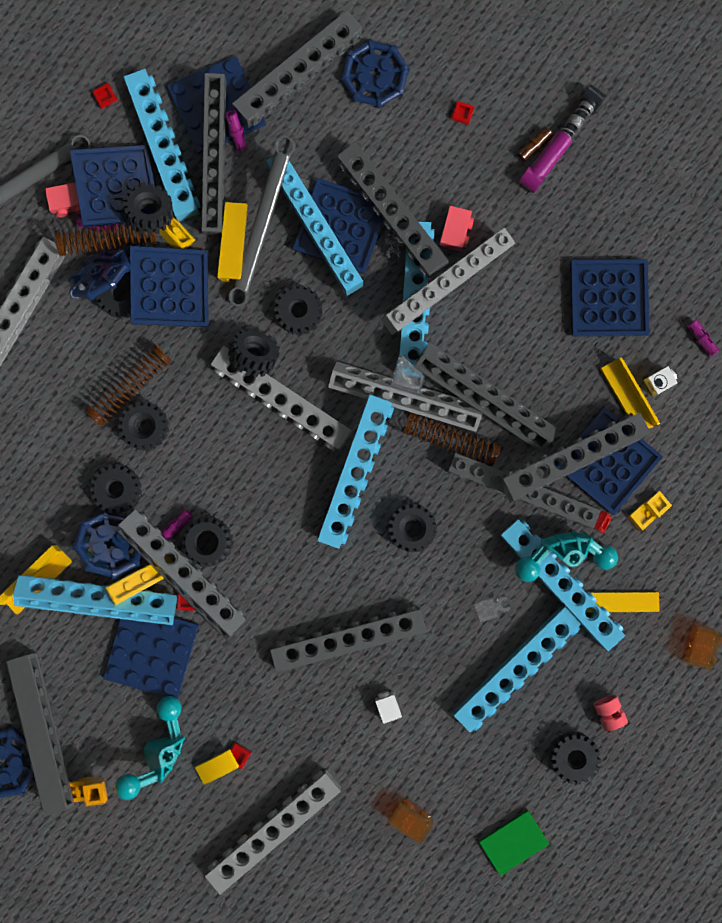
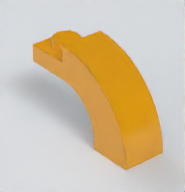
[69,776,108,806]

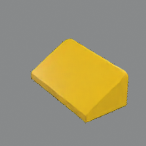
[159,216,195,249]

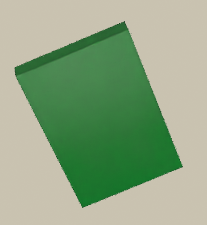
[479,809,549,876]

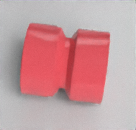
[593,695,628,731]

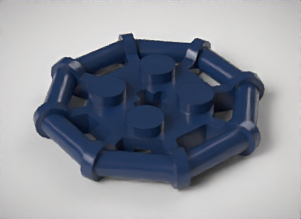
[340,39,410,109]
[68,248,131,300]
[72,510,141,579]
[0,727,35,798]

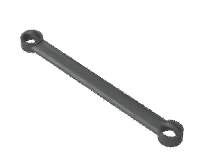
[0,134,91,205]
[229,136,296,306]

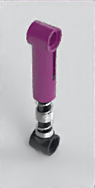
[519,84,607,193]

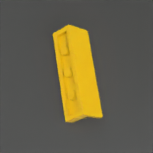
[218,202,248,282]
[600,357,660,429]
[0,545,72,614]

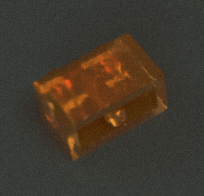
[683,624,722,671]
[388,798,434,845]

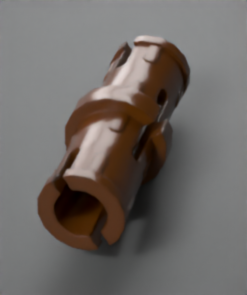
[517,126,553,162]

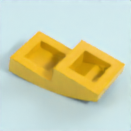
[627,491,672,531]
[195,749,239,784]

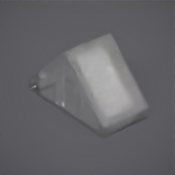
[391,355,425,393]

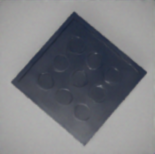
[168,56,266,154]
[70,145,156,227]
[293,178,384,275]
[129,246,209,327]
[570,259,650,337]
[554,408,663,515]
[103,617,199,699]

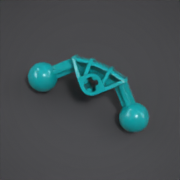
[515,531,618,582]
[114,696,185,800]

